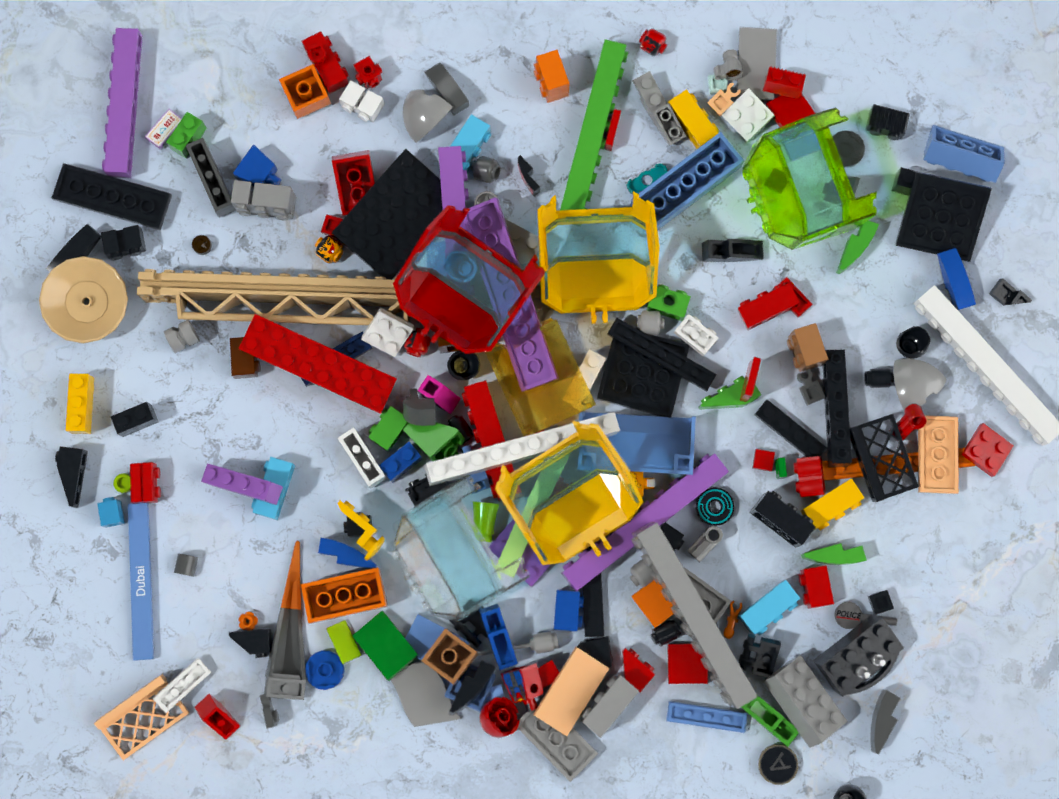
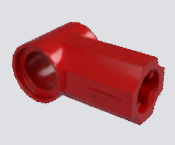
[889,404,927,440]

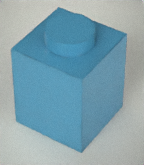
[97,497,125,528]

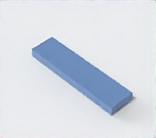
[666,701,747,733]

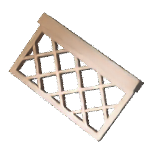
[94,673,189,760]

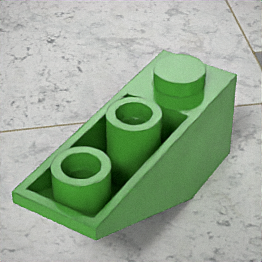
[698,375,761,410]

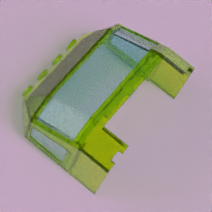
[742,107,877,250]

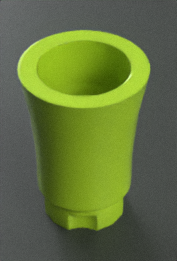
[473,501,499,542]

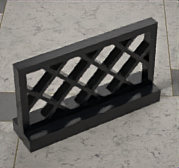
[850,414,919,502]

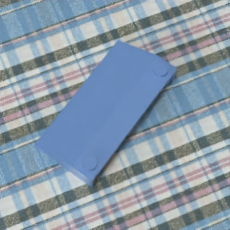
[576,410,696,475]

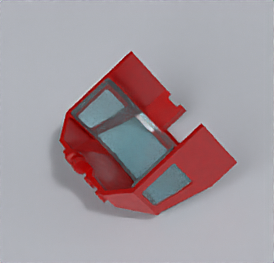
[393,205,545,354]

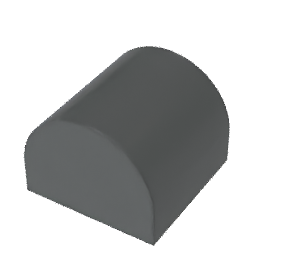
[174,554,198,577]

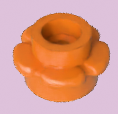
[238,612,258,631]

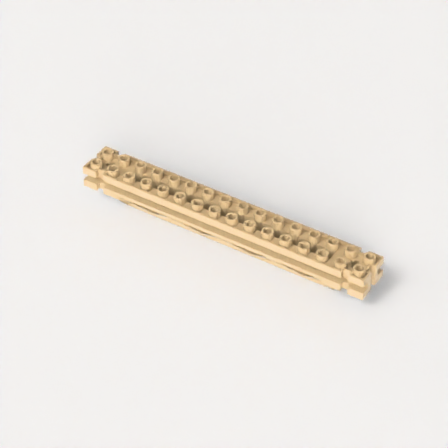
[137,269,409,325]

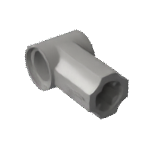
[687,526,723,562]

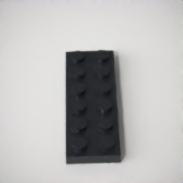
[51,163,172,230]

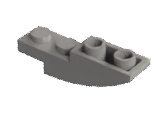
[633,71,686,146]

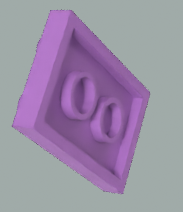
[488,519,551,587]

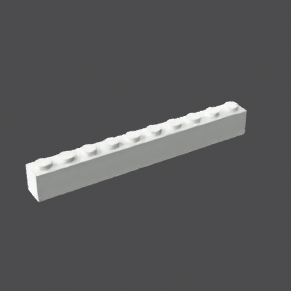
[913,285,1059,446]
[424,412,620,486]

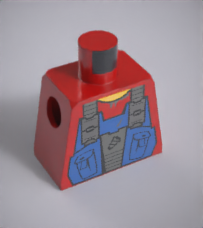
[501,663,543,712]

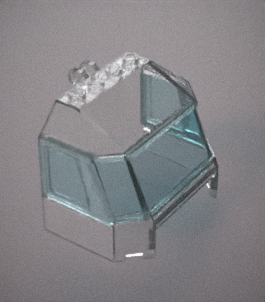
[391,474,530,622]

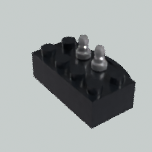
[813,613,904,697]

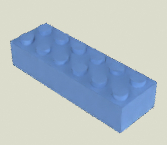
[630,132,744,231]

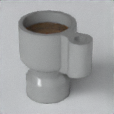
[714,49,743,81]

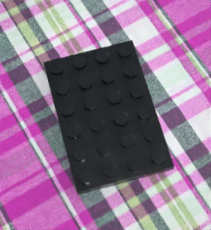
[331,148,443,280]

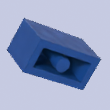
[379,442,422,483]
[554,590,584,632]

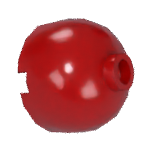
[479,697,519,738]

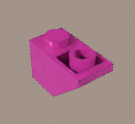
[417,375,461,415]

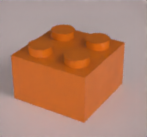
[534,49,570,103]
[279,64,331,119]

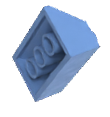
[924,125,1005,183]

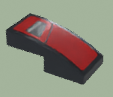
[518,155,540,197]

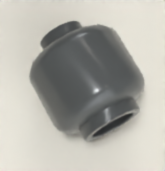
[471,156,500,183]

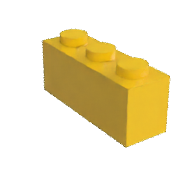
[668,89,719,149]
[65,373,95,434]
[800,478,864,531]

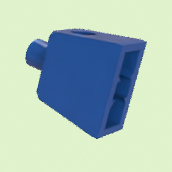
[233,145,281,187]

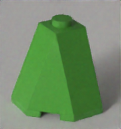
[403,422,465,462]

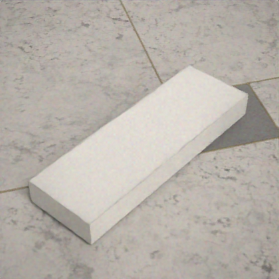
[152,658,211,713]

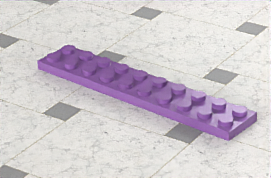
[464,197,559,392]

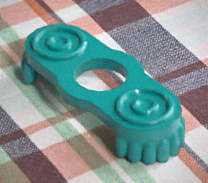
[627,163,668,194]

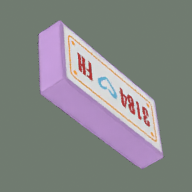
[145,109,182,150]

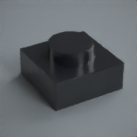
[867,590,894,614]

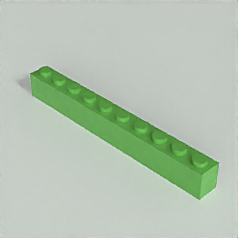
[560,39,629,224]

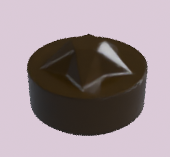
[192,235,212,255]

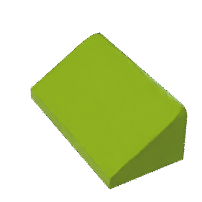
[326,620,362,664]

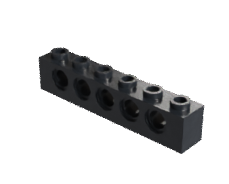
[822,350,852,468]

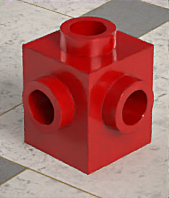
[353,56,383,89]

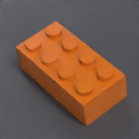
[301,567,388,624]

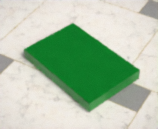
[352,610,419,681]

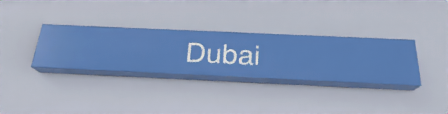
[128,503,154,661]

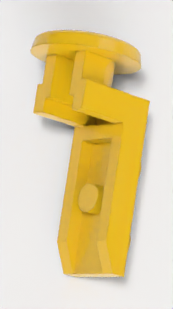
[338,500,385,561]

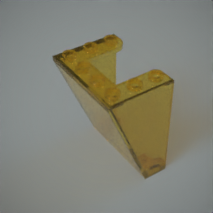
[485,318,596,437]

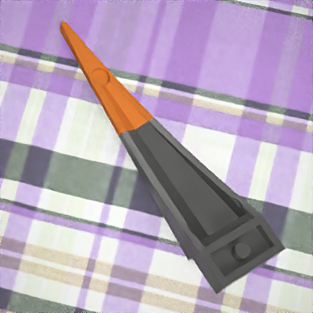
[264,541,306,700]

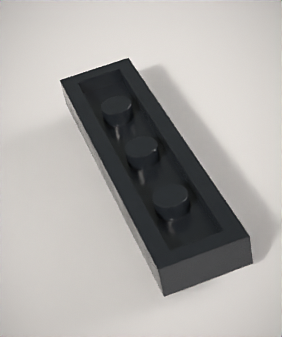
[754,400,827,457]

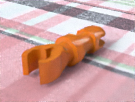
[724,600,743,639]

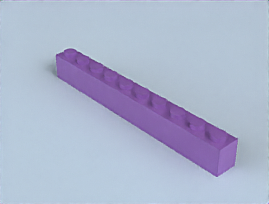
[561,453,729,591]

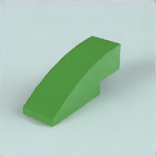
[836,219,879,274]
[801,543,867,565]
[741,694,799,747]

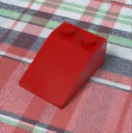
[332,150,375,216]

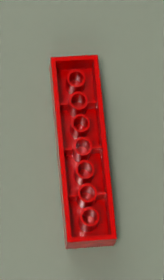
[239,314,397,414]

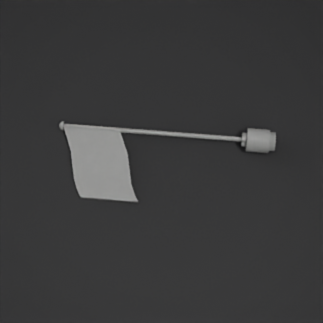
[391,631,559,727]

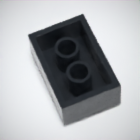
[749,491,816,548]

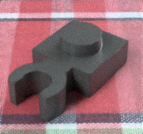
[797,369,825,406]
[260,694,279,728]

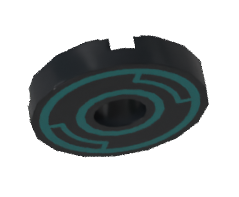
[695,487,735,526]

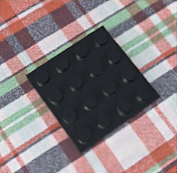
[895,171,992,262]
[596,335,689,418]

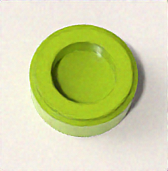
[113,473,131,493]

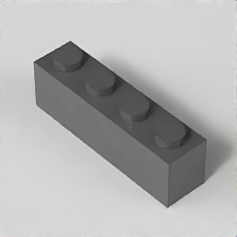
[186,138,236,218]

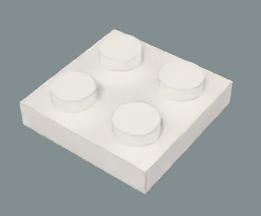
[722,88,775,142]
[361,308,414,357]

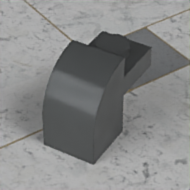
[403,388,436,426]

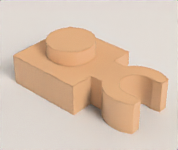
[707,83,741,116]

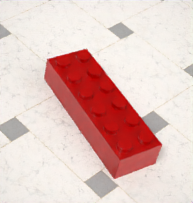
[461,380,521,502]

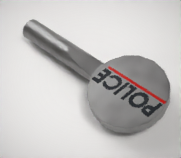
[834,602,897,629]

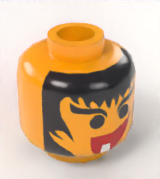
[315,235,344,264]

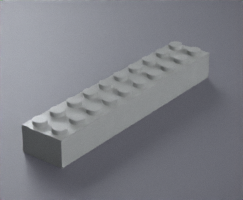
[631,522,758,709]

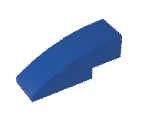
[937,248,976,310]
[318,538,378,569]
[479,604,518,670]

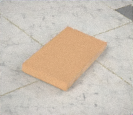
[918,416,959,494]
[533,647,609,736]

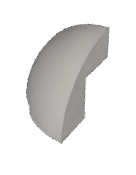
[403,89,452,143]
[894,359,946,411]

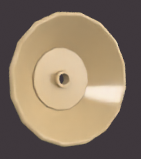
[39,256,128,343]

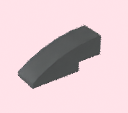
[425,63,469,116]
[870,689,900,754]

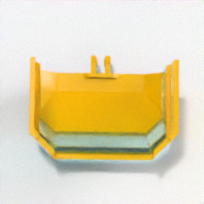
[537,191,659,324]
[495,421,643,565]

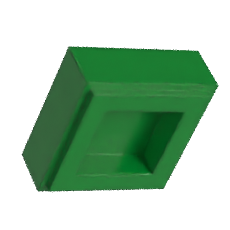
[775,457,787,479]

